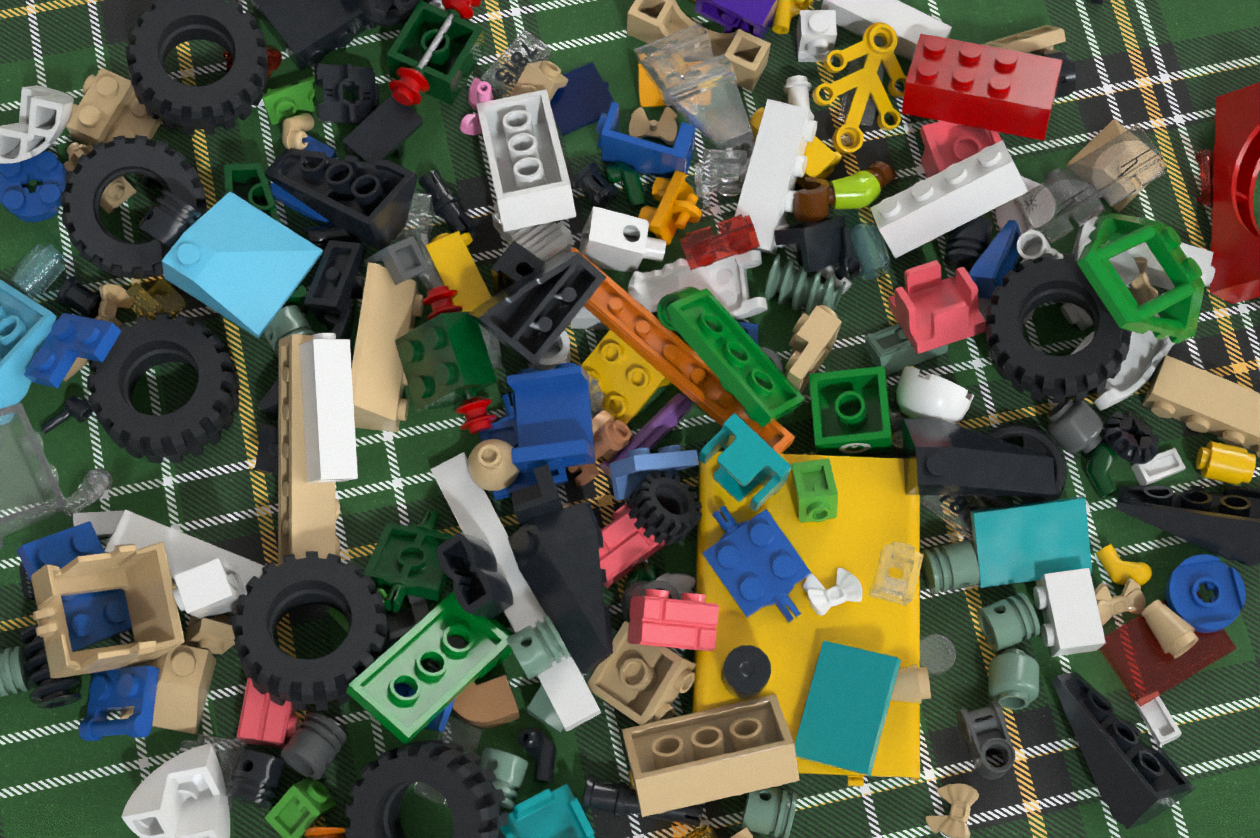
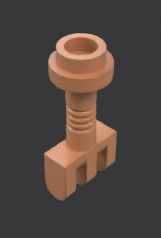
[567,420,631,487]

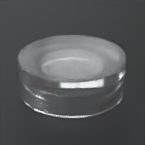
[920,634,956,675]

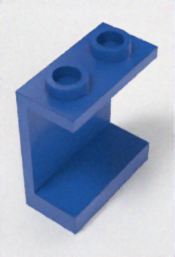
[596,102,696,178]
[507,363,596,473]

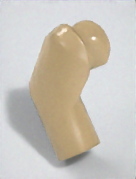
[282,113,314,150]

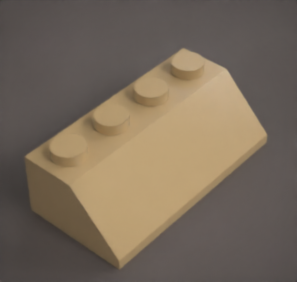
[351,262,424,432]
[622,694,799,817]

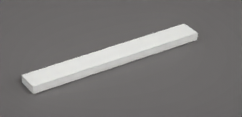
[430,452,601,732]

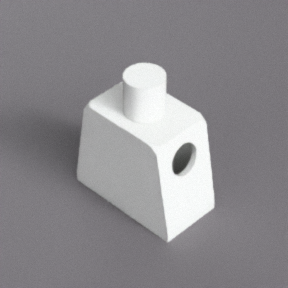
[579,206,666,272]

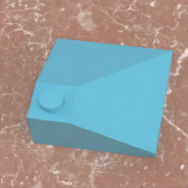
[162,192,323,338]
[0,280,57,422]

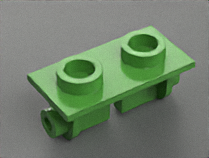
[262,75,316,125]

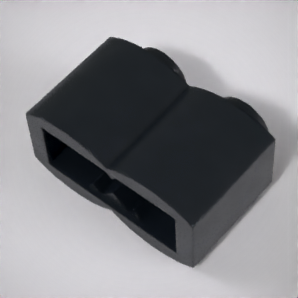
[437,533,513,619]

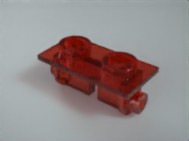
[680,214,760,270]

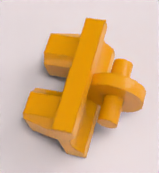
[638,170,703,245]

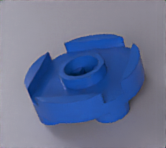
[0,151,68,222]
[1165,554,1246,633]

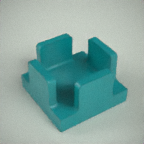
[699,413,792,512]
[500,784,595,838]

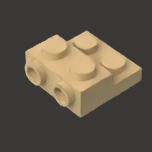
[66,68,162,146]
[784,305,842,394]
[587,621,696,725]

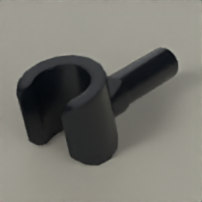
[834,227,863,281]
[40,396,94,434]

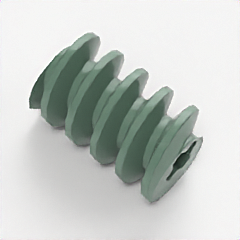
[765,254,846,316]

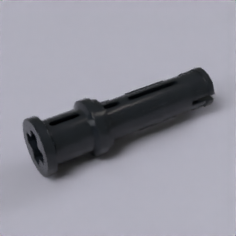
[581,775,703,828]

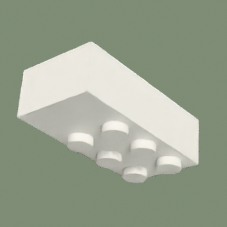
[476,89,576,232]

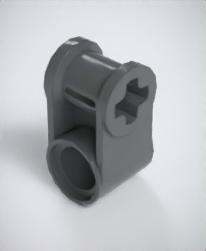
[957,700,1016,780]

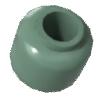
[989,649,1039,710]

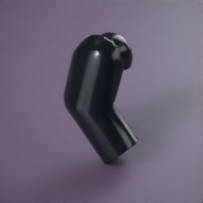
[518,727,557,783]

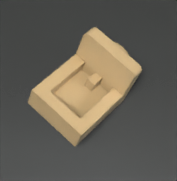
[510,60,568,101]
[185,614,235,655]

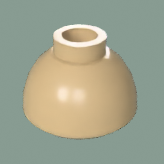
[467,439,519,491]

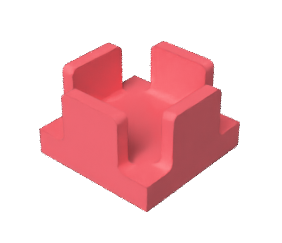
[920,121,1002,178]
[888,260,986,354]

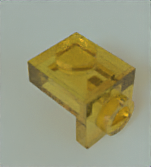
[126,279,187,320]

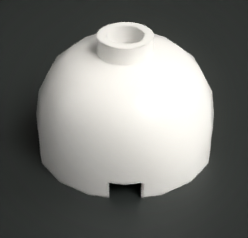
[896,366,974,424]

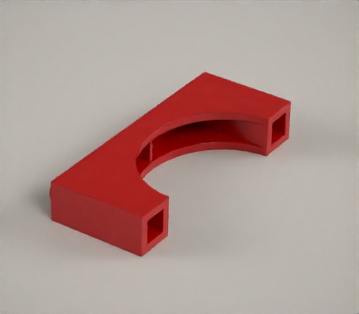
[1210,82,1260,304]

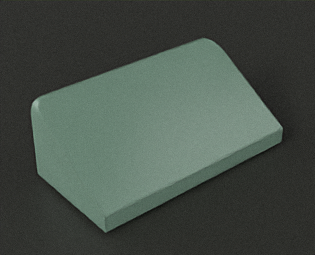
[864,323,948,376]

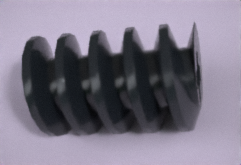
[20,624,82,708]

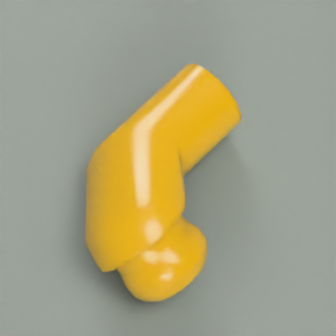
[772,0,813,34]
[1095,544,1152,586]

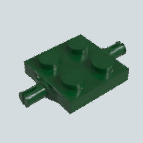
[363,509,454,612]

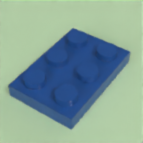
[16,521,132,652]

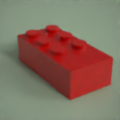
[902,34,1063,141]

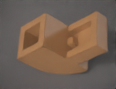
[452,675,520,729]

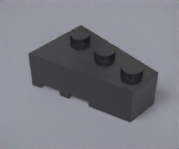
[467,250,606,366]

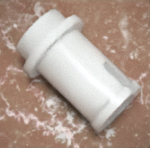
[783,75,812,109]

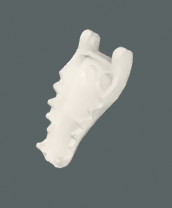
[628,250,768,320]
[1070,314,1175,411]

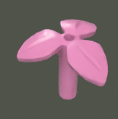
[460,78,494,135]

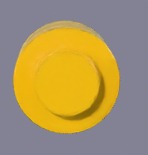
[1196,441,1256,485]

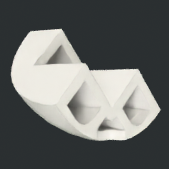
[0,85,74,164]
[122,743,230,838]

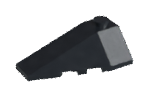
[264,148,418,251]
[902,419,1056,497]
[1116,486,1260,566]
[508,502,613,674]
[1052,672,1195,829]

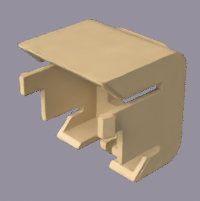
[31,542,185,678]

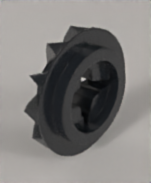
[1103,411,1160,464]

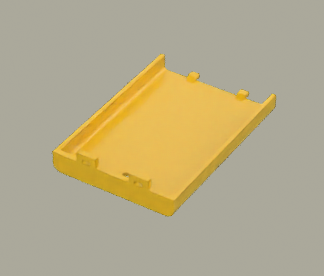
[692,451,920,787]

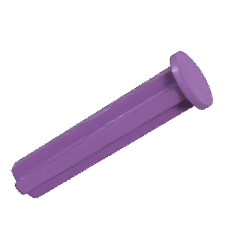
[600,393,693,480]

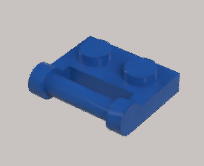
[79,665,159,741]

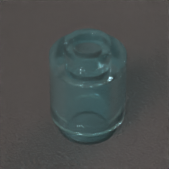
[851,223,891,280]
[10,244,65,299]

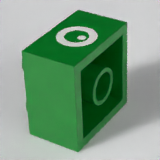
[809,366,894,456]

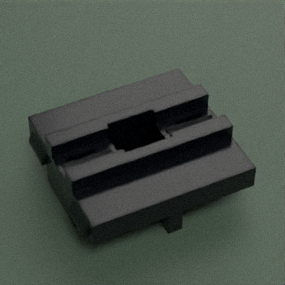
[313,63,379,125]

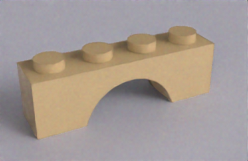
[627,0,771,92]

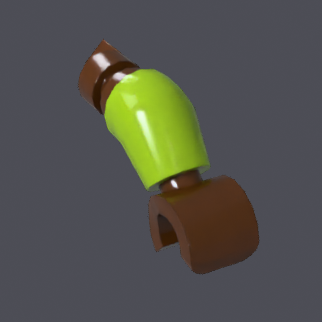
[793,161,898,222]

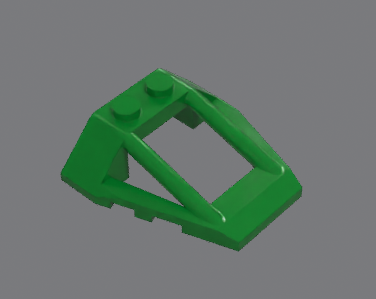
[1077,213,1205,344]

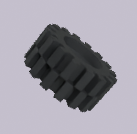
[627,471,702,545]

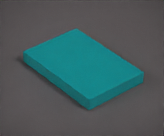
[970,496,1092,588]
[794,641,901,776]

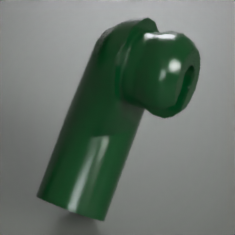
[605,162,647,207]
[1085,443,1118,499]

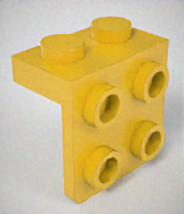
[581,330,672,425]

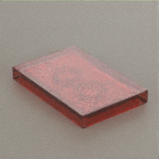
[1099,591,1237,707]

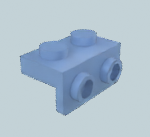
[609,445,699,501]

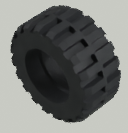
[126,0,268,135]
[61,135,207,279]
[986,253,1132,403]
[87,313,240,464]
[232,551,388,711]
[344,740,508,838]

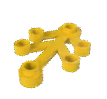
[812,22,907,154]

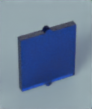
[550,62,615,136]

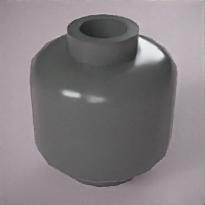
[1047,398,1103,453]

